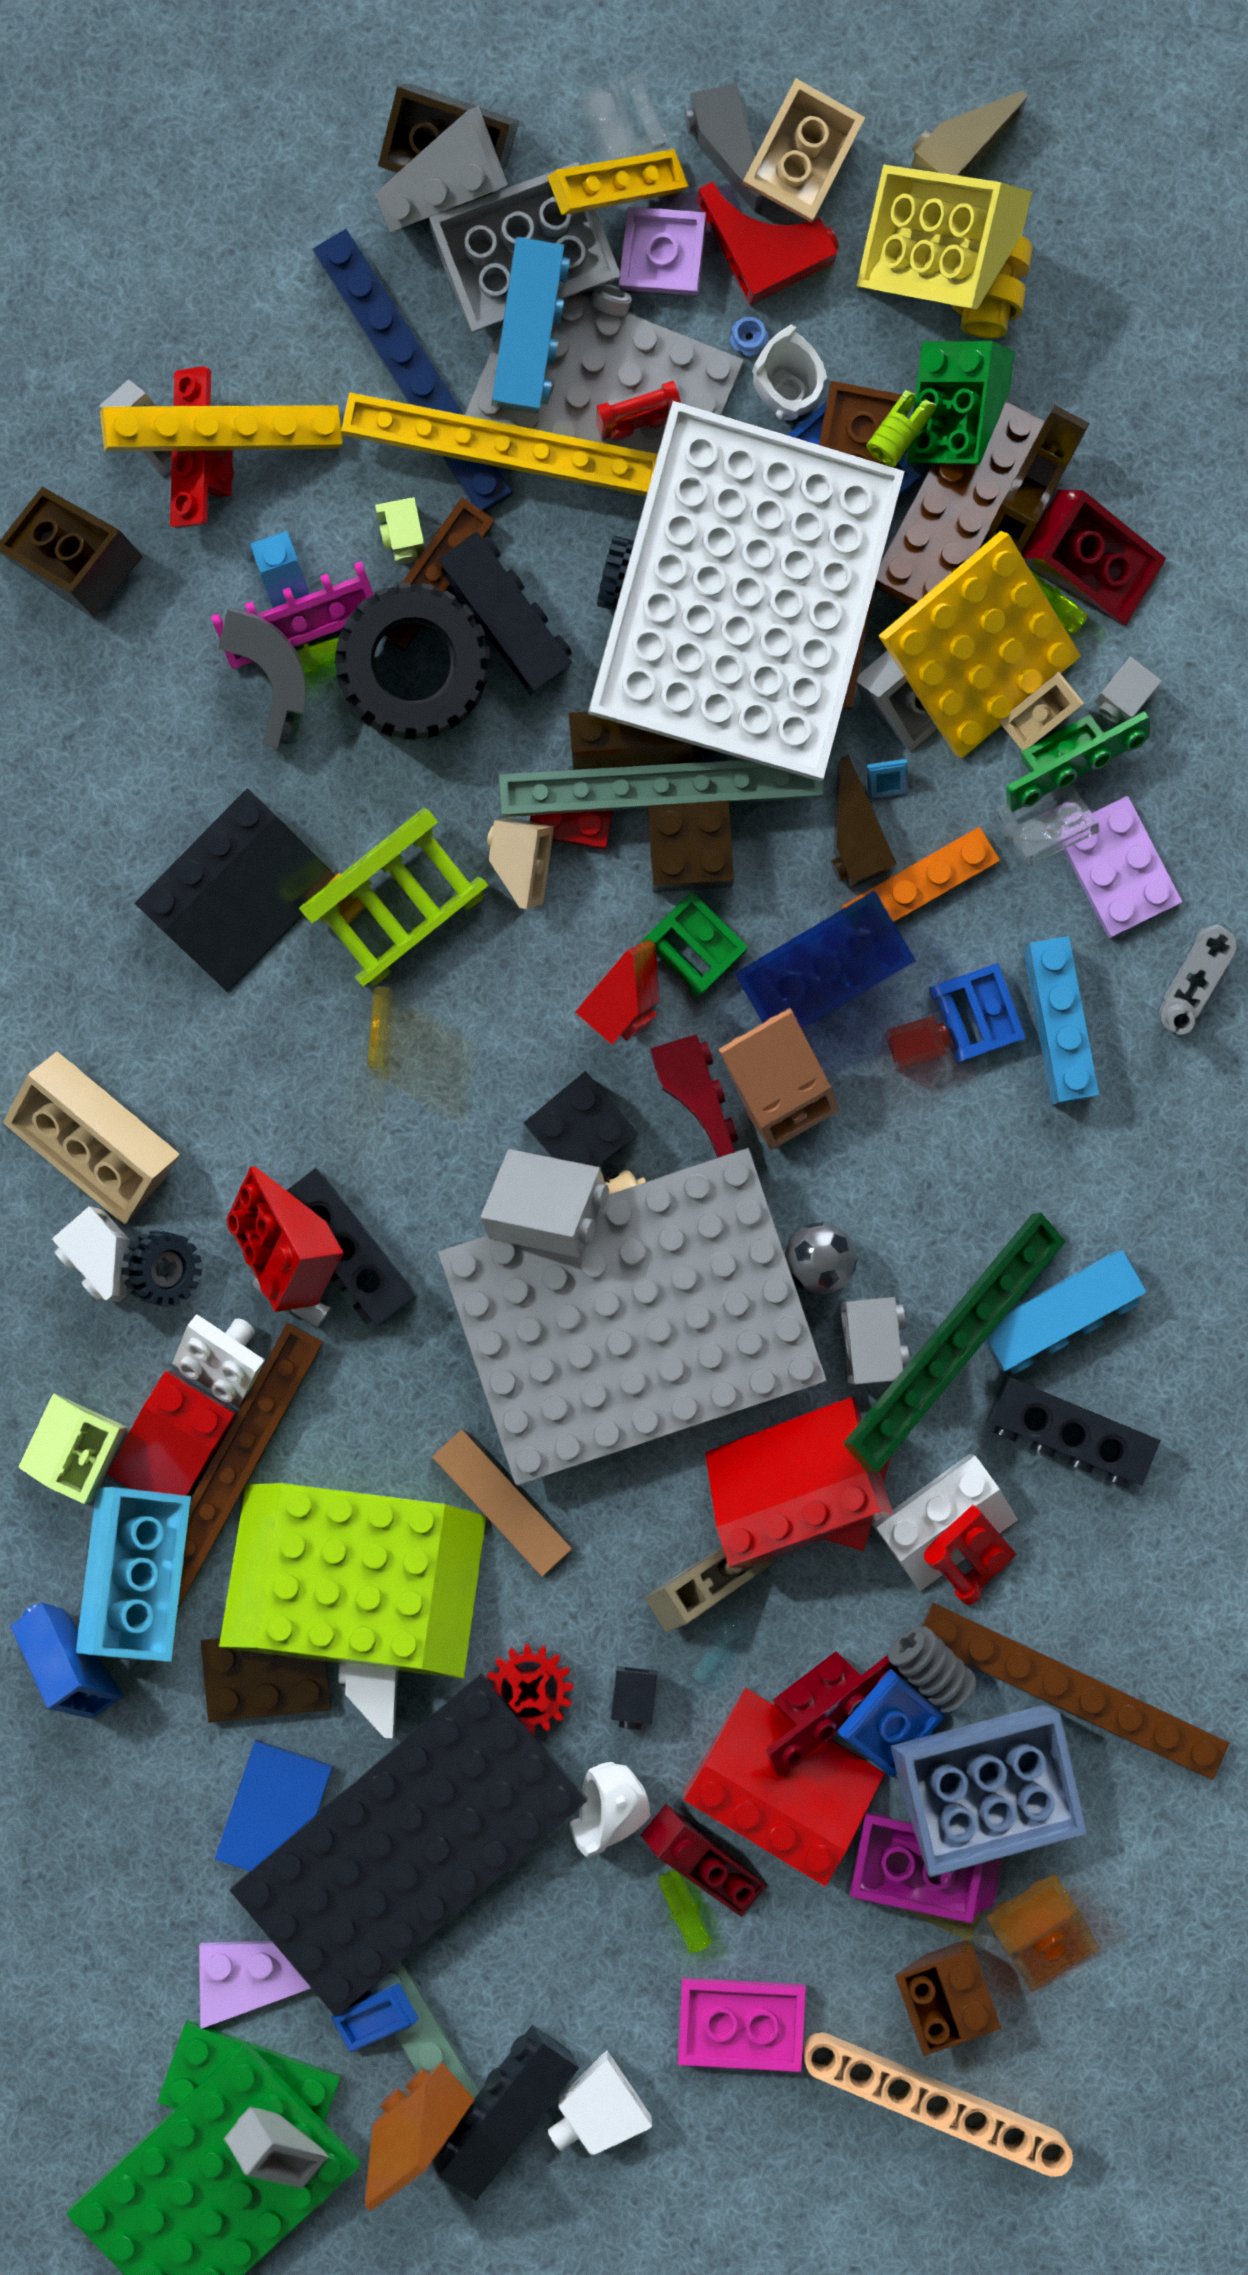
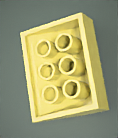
[856,165,1032,310]

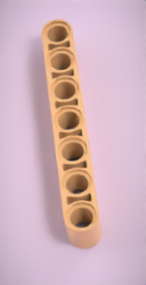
[803,2032,1073,2177]

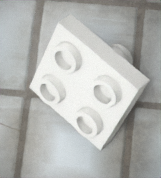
[172,1314,264,1408]

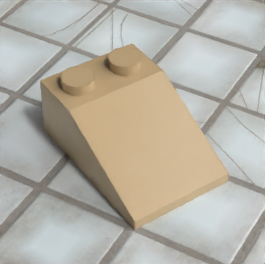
[742,78,865,223]

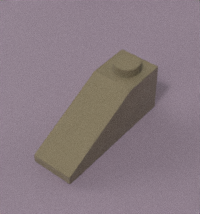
[911,90,1028,177]
[644,1547,776,1632]

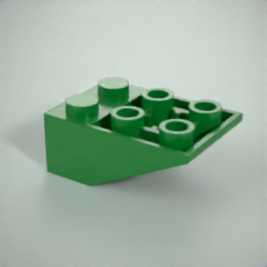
[907,341,1015,465]

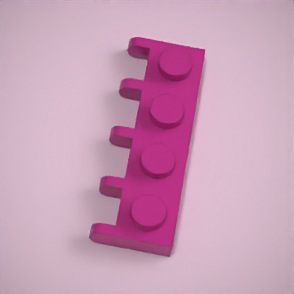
[211,561,374,669]

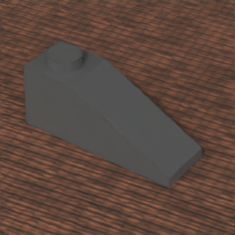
[684,83,764,212]

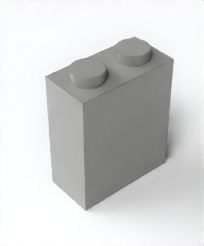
[480,1149,609,1258]

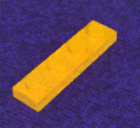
[547,149,689,215]

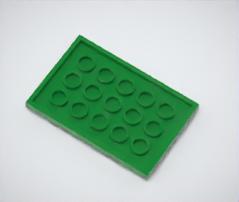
[66,2041,361,2275]

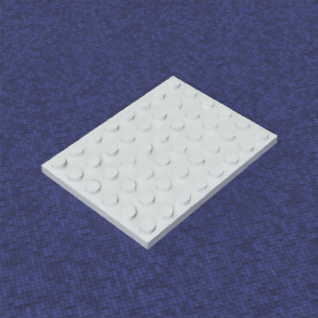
[588,401,905,781]

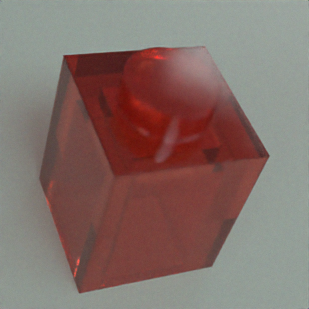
[885,1015,950,1071]

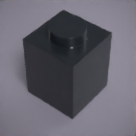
[611,1666,657,1730]

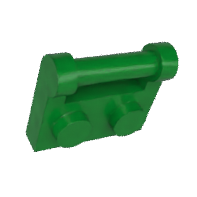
[641,891,748,999]

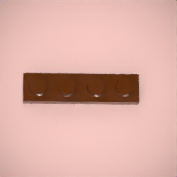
[383,497,495,652]

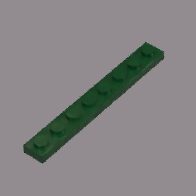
[842,1212,1066,1473]

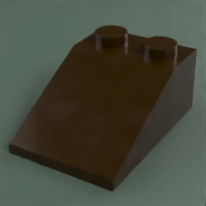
[0,486,143,618]

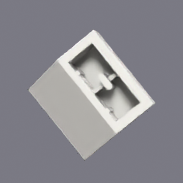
[52,1206,130,1302]

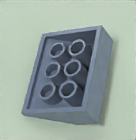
[891,1705,1087,1877]

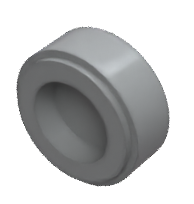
[590,284,632,316]

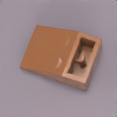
[719,1008,840,1150]

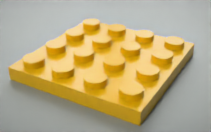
[879,531,1081,758]

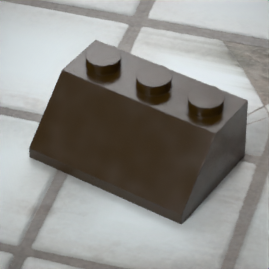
[378,83,519,200]
[569,711,693,770]

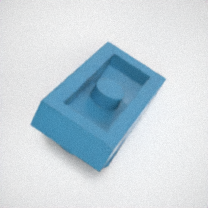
[250,531,310,608]

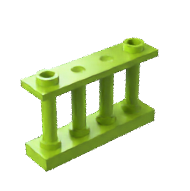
[299,807,489,987]

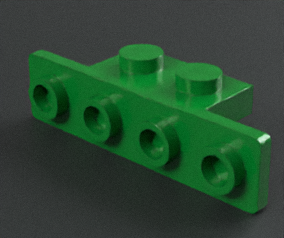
[1006,712,1150,812]

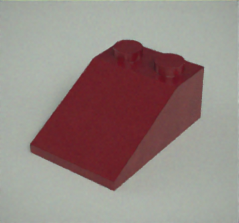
[1020,490,1167,626]

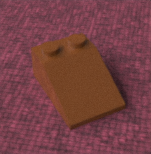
[365,2062,475,2212]

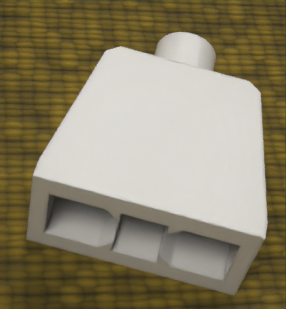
[548,2050,652,2155]

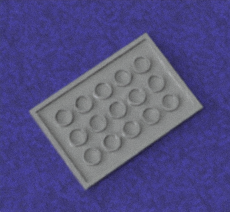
[465,293,744,454]

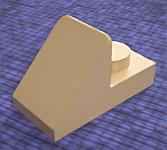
[1000,672,1084,751]

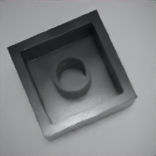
[523,1071,638,1167]

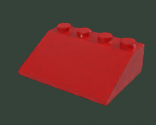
[705,1397,893,1568]
[682,1687,885,1887]

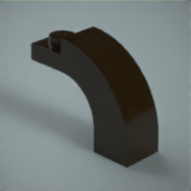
[986,405,1090,553]

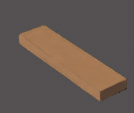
[432,1429,572,1576]

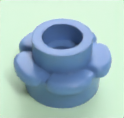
[730,317,769,356]

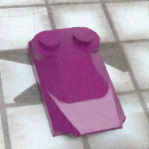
[849,1812,1002,1923]

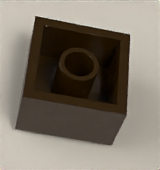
[648,800,734,892]

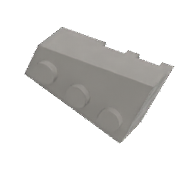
[375,106,508,232]

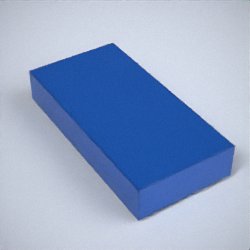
[331,1982,419,2053]

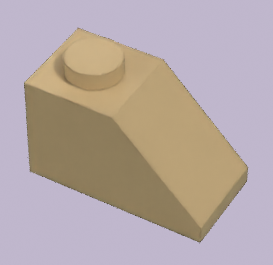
[487,817,554,909]

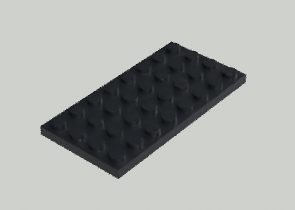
[229,1672,588,2017]

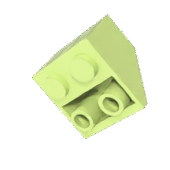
[18,1393,128,1504]

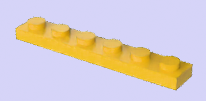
[100,405,343,452]

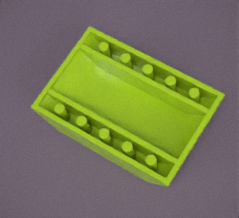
[219,1483,486,1679]

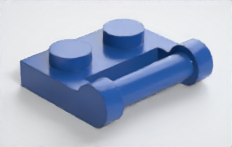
[929,963,1026,1063]

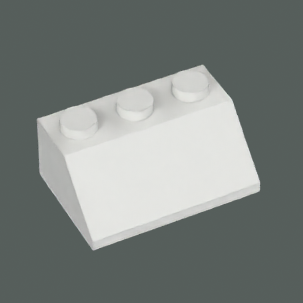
[872,1454,1018,1591]

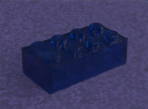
[734,890,918,1029]

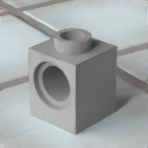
[1094,656,1162,724]

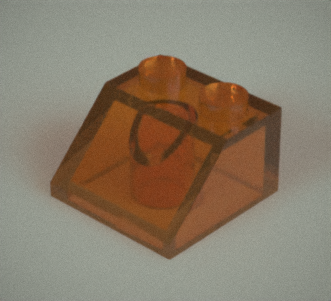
[986,1873,1100,1992]

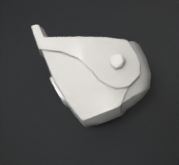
[752,324,827,420]
[569,1762,651,1858]

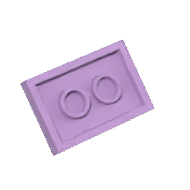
[1055,796,1182,939]

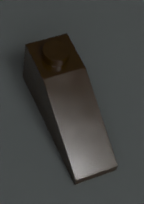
[831,755,897,889]

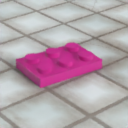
[677,1977,806,2072]

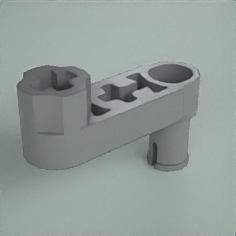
[1159,924,1236,1035]

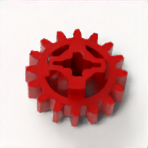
[487,1643,574,1734]

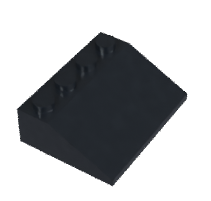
[134,788,336,992]

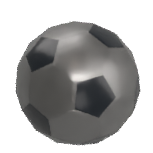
[785,1222,857,1294]

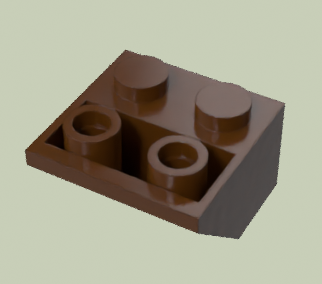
[895,1939,1002,2057]

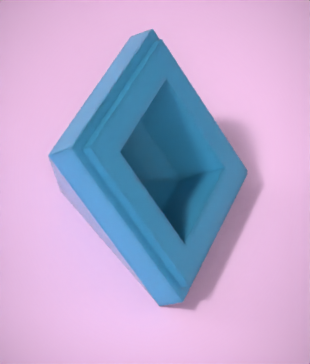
[867,759,908,799]

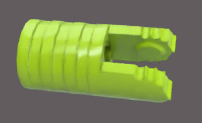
[866,390,937,467]

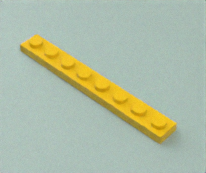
[341,392,658,496]

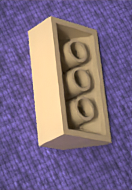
[3,1051,180,1225]

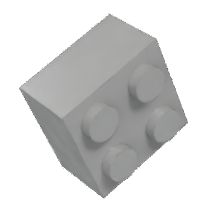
[840,1297,909,1384]

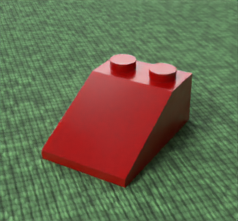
[107,1370,239,1496]

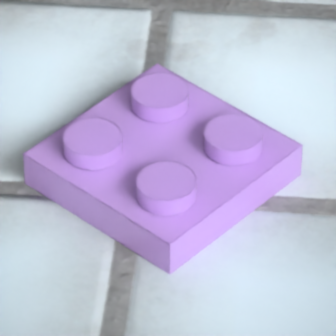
[619,207,707,296]

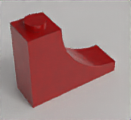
[696,181,839,306]

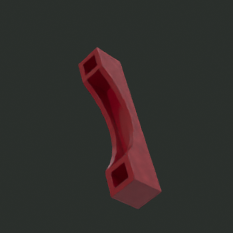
[650,1034,738,1158]

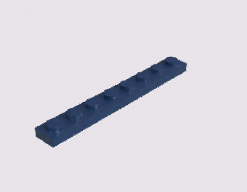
[313,229,513,512]

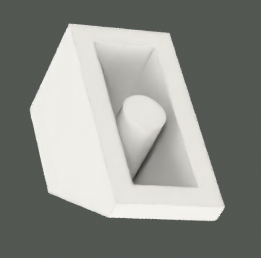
[339,1663,398,1738]

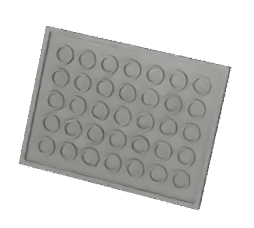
[438,1148,827,1485]

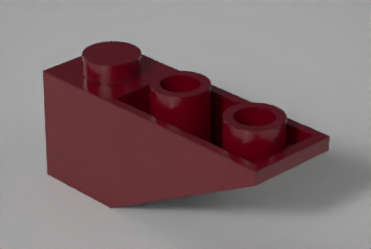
[640,1803,767,1917]

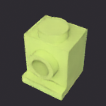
[375,497,425,564]

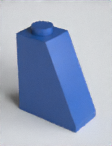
[10,1603,123,1719]

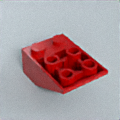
[226,1166,343,1312]

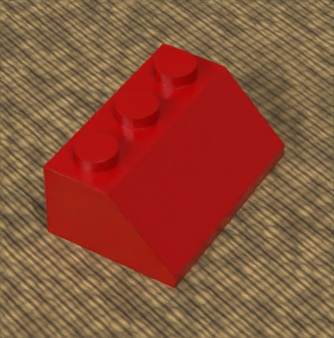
[575,939,660,1045]

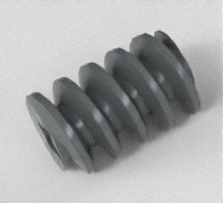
[888,1626,976,1713]

